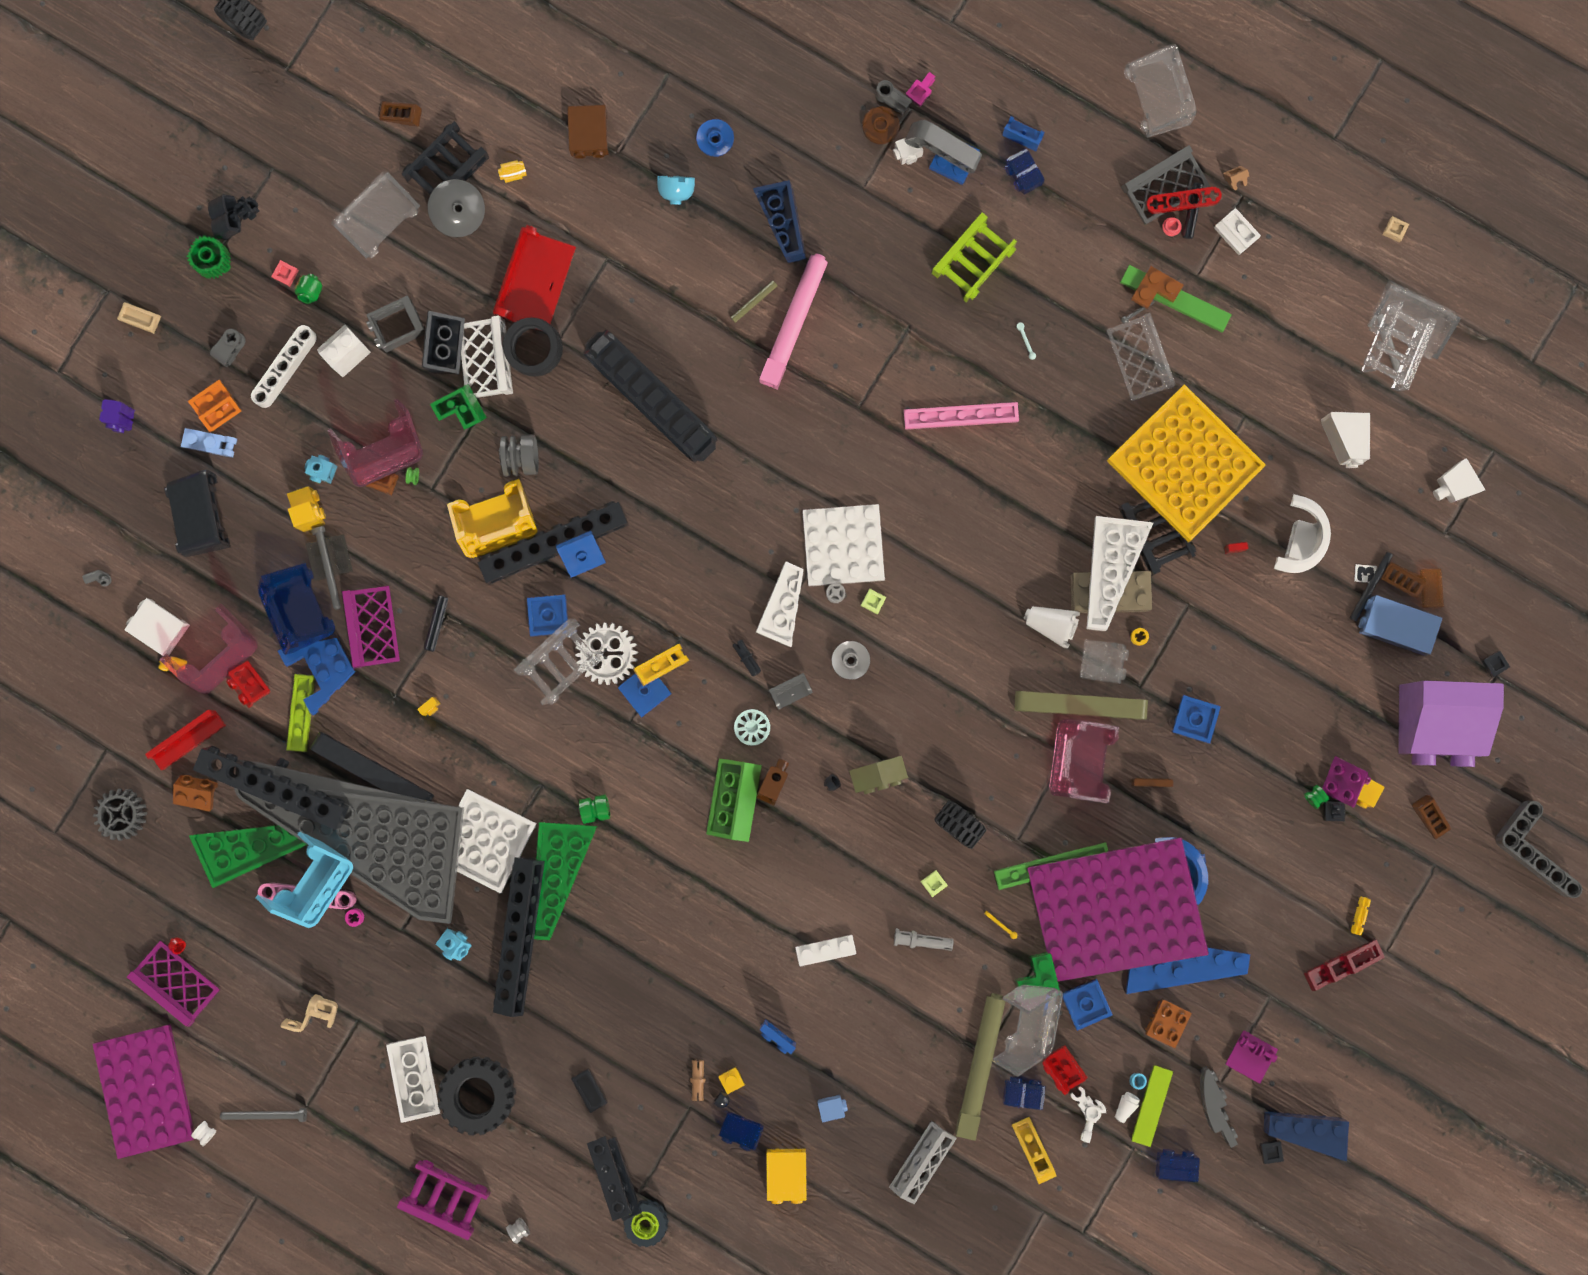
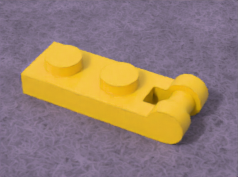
[634,644,689,686]

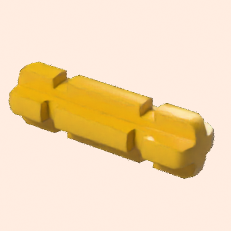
[1351,897,1371,935]

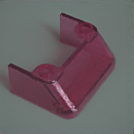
[327,399,423,487]
[159,604,258,694]

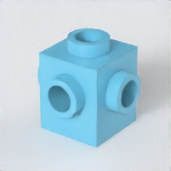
[305,455,338,484]
[436,928,472,961]

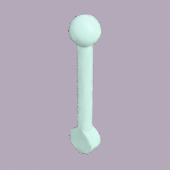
[1017,322,1036,360]

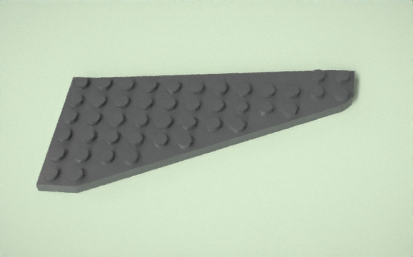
[234,760,464,924]

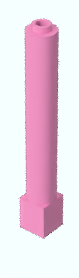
[759,254,828,390]

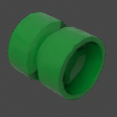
[579,795,611,824]

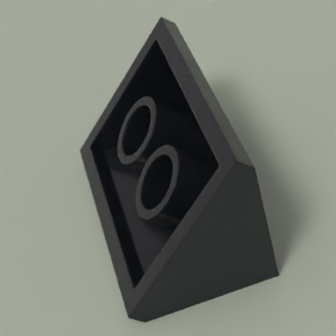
[421,311,465,374]

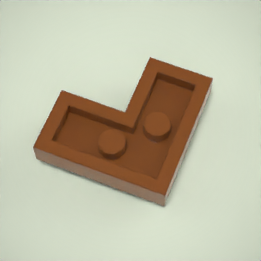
[1131,266,1184,309]

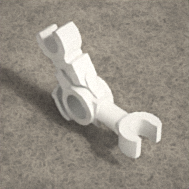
[1070,1086,1106,1143]

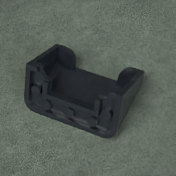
[164,470,231,557]

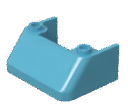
[255,831,353,928]

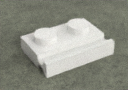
[1214,208,1261,255]

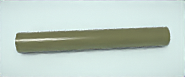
[730,281,777,323]

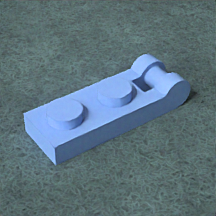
[181,428,237,458]

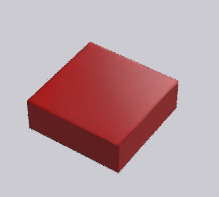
[1224,542,1248,554]

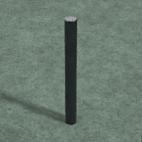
[1349,552,1393,622]

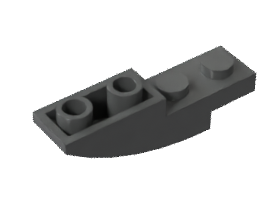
[1200,1066,1238,1148]

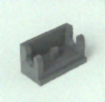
[769,673,813,710]

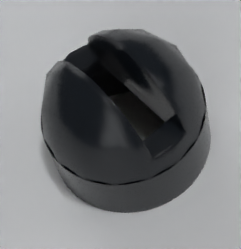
[824,774,841,791]
[713,1091,730,1108]

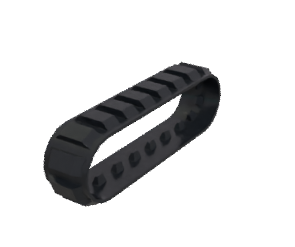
[583,330,718,463]

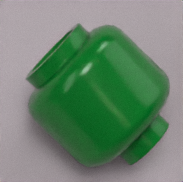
[295,274,323,304]

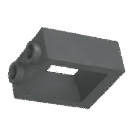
[366,295,425,353]

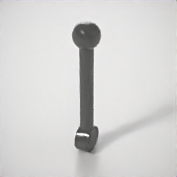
[1121,299,1156,324]

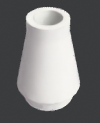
[1114,1092,1140,1123]

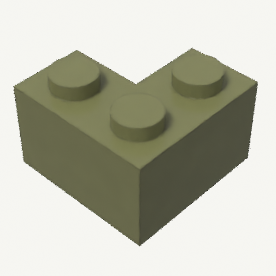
[849,756,908,795]

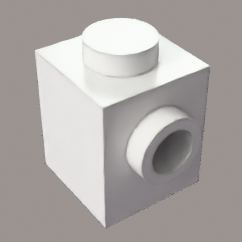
[893,138,923,165]

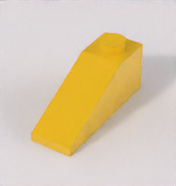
[1012,1117,1056,1184]

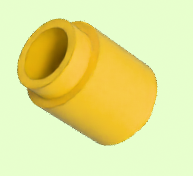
[498,160,527,183]

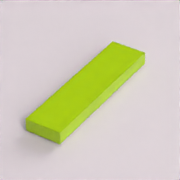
[286,674,315,752]
[1131,1065,1173,1147]

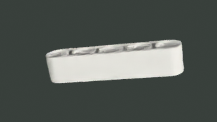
[251,325,317,408]

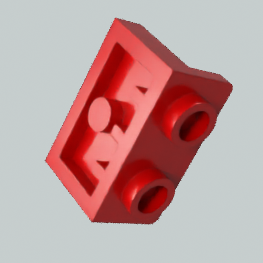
[226,661,270,708]

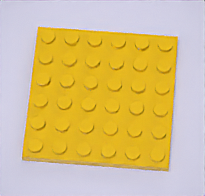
[1107,384,1266,542]

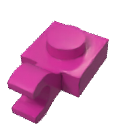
[905,72,935,107]

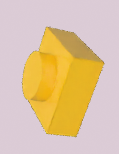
[417,697,441,716]
[719,1067,745,1094]

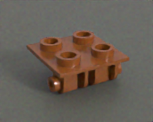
[1145,998,1192,1048]

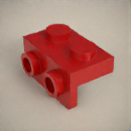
[1042,1045,1088,1095]

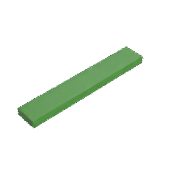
[1120,265,1232,332]
[994,842,1108,890]

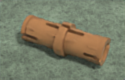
[690,1060,706,1101]

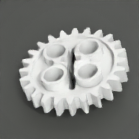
[575,623,638,685]

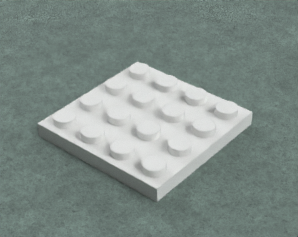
[803,504,885,586]
[457,789,537,893]

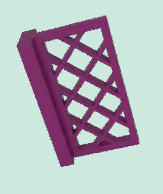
[342,586,400,669]
[127,941,220,1027]

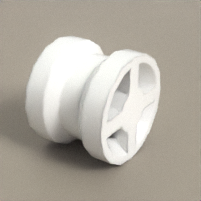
[191,1121,216,1146]

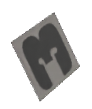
[1355,564,1377,583]

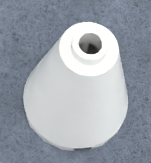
[1024,606,1080,648]

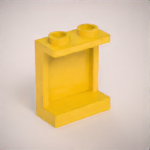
[767,1149,806,1204]

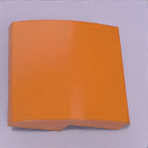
[188,379,241,433]

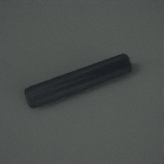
[1183,183,1203,239]
[424,596,448,652]

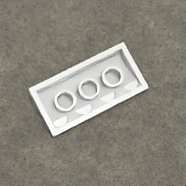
[386,1036,440,1123]

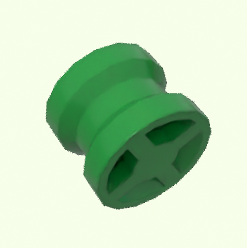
[1304,785,1329,809]

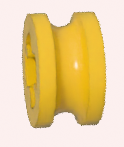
[1130,628,1149,646]

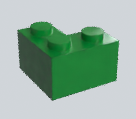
[430,384,487,430]
[1015,952,1060,1001]

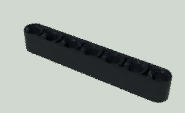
[310,731,434,801]

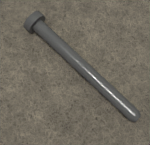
[311,526,341,610]
[220,1108,307,1122]

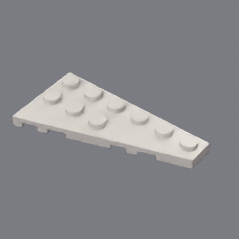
[1087,516,1153,631]

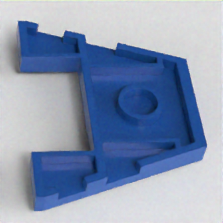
[278,638,356,715]

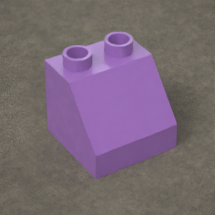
[1398,681,1504,767]

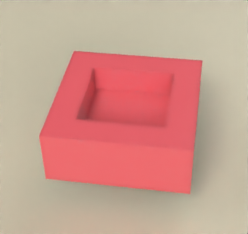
[271,260,299,287]

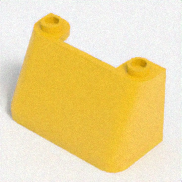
[447,479,537,558]

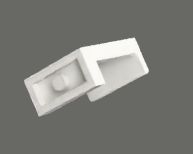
[125,598,190,656]

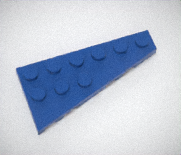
[1125,948,1250,994]

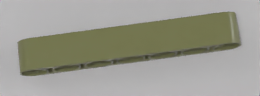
[1014,691,1148,720]

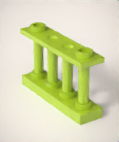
[932,212,1017,302]

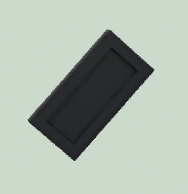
[571,1068,608,1113]

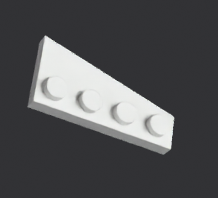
[756,562,804,647]

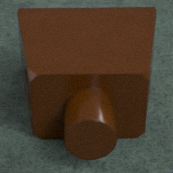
[757,759,789,806]

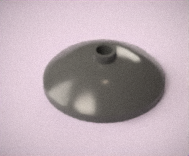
[428,179,485,237]

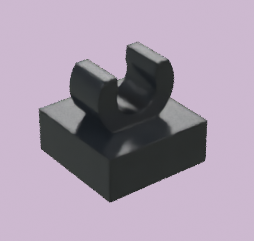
[1323,801,1345,821]

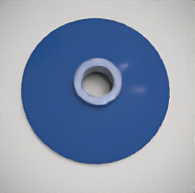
[696,119,734,157]

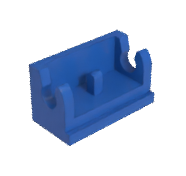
[1002,116,1045,151]

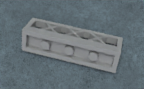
[889,1121,957,1204]

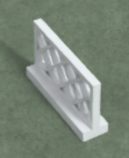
[461,316,513,398]

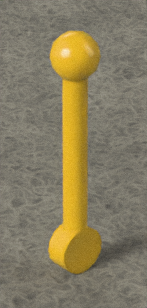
[984,911,1018,939]

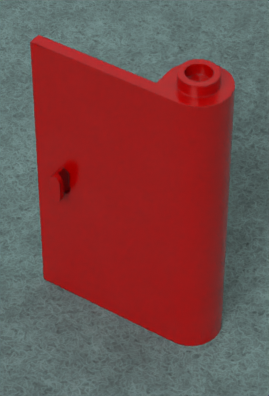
[492,225,576,332]

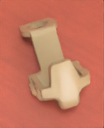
[280,994,338,1032]

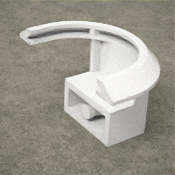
[1274,494,1331,573]

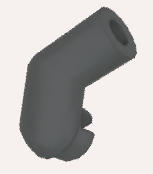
[82,570,112,587]

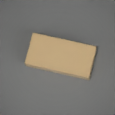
[117,302,161,334]

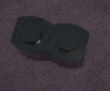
[208,194,241,240]

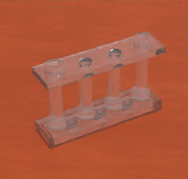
[1362,300,1437,391]
[514,619,604,705]

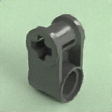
[210,329,246,367]

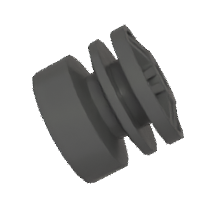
[499,434,539,476]

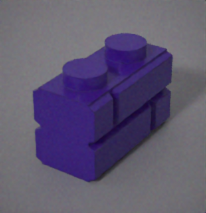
[99,399,135,433]

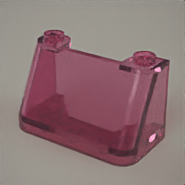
[1050,719,1119,804]

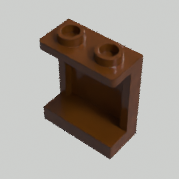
[568,105,609,159]

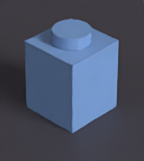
[818,1095,848,1122]

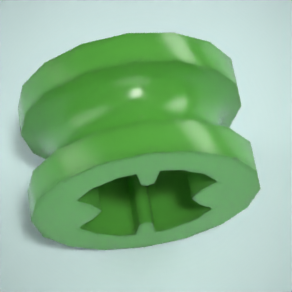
[406,467,419,485]

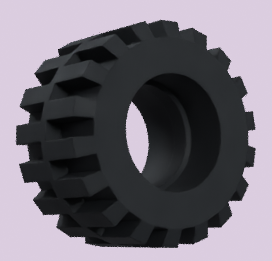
[214,0,267,40]
[934,801,987,849]

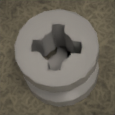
[826,583,845,603]
[506,1218,530,1244]

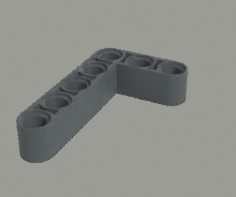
[1496,801,1582,898]

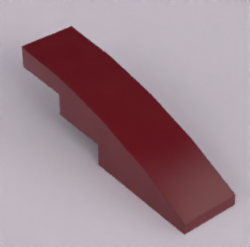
[1304,940,1385,991]

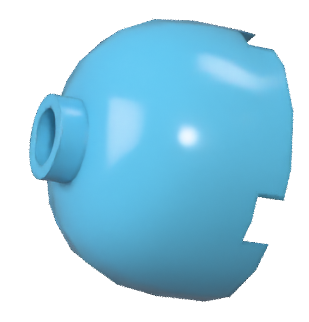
[657,176,695,204]

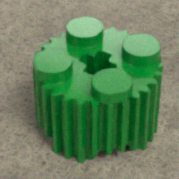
[187,236,231,279]

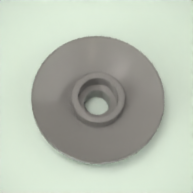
[832,641,870,680]

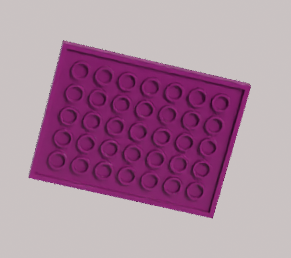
[1028,837,1209,981]

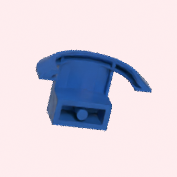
[1155,837,1209,905]

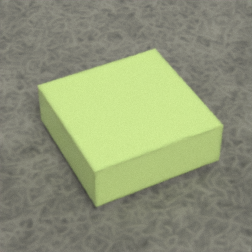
[861,588,886,615]
[920,870,948,897]

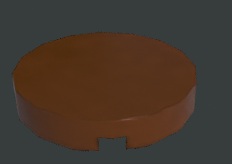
[862,106,900,144]

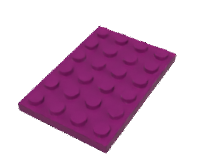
[93,1024,194,1159]

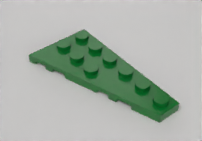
[534,822,598,940]
[189,825,307,888]

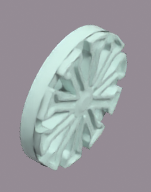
[734,709,770,745]

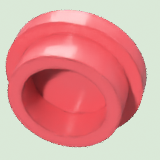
[1162,217,1181,236]

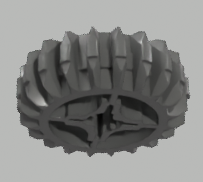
[92,788,148,841]

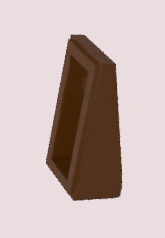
[379,101,422,126]
[1381,561,1426,598]
[1412,795,1451,839]

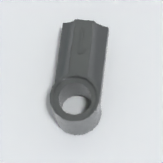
[875,80,912,115]

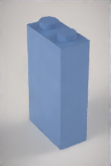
[1359,595,1442,656]

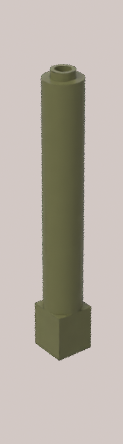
[955,993,1006,1141]

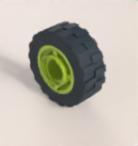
[624,1200,669,1247]

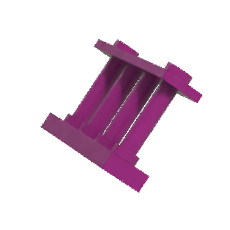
[397,1160,491,1240]

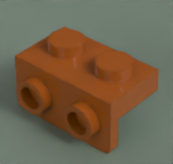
[173,775,218,812]

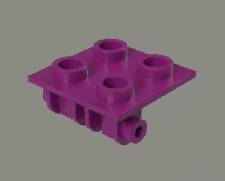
[1322,756,1371,808]
[1225,1030,1278,1084]

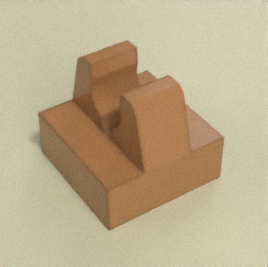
[1223,166,1250,190]

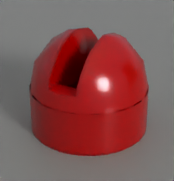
[168,937,186,955]

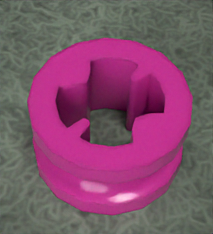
[345,908,364,927]

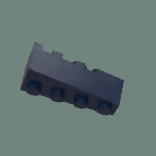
[753,180,806,263]
[1264,1111,1349,1162]

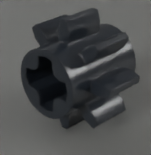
[234,196,260,220]

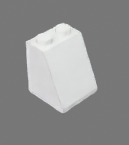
[317,324,371,377]
[1321,412,1370,468]

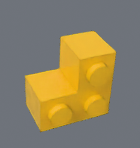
[287,486,326,532]

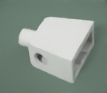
[1433,458,1485,503]

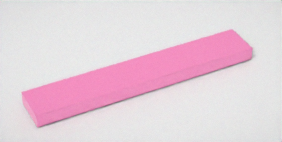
[904,402,1019,430]

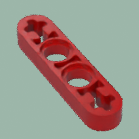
[1146,187,1222,214]

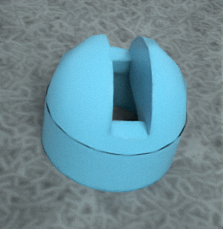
[1129,1073,1147,1089]

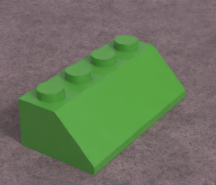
[706,758,762,842]

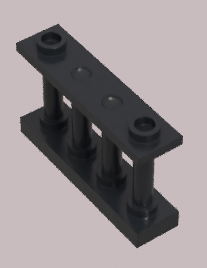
[401,121,489,200]
[1119,501,1196,576]
[587,1136,642,1221]

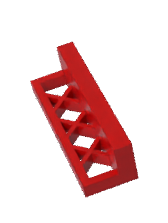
[145,709,226,770]

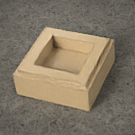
[1382,216,1409,243]

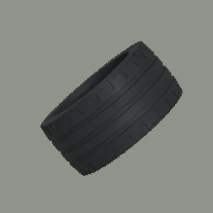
[503,318,563,377]

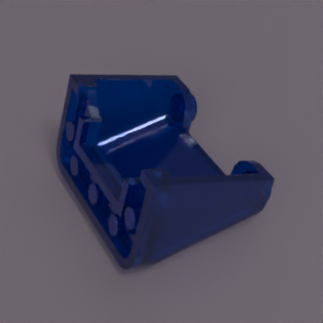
[258,563,335,655]

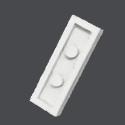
[795,935,856,966]

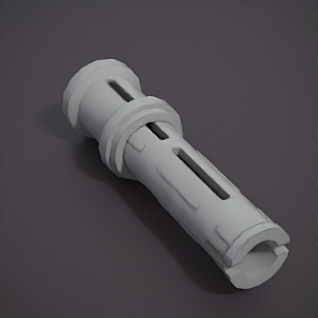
[894,928,953,951]

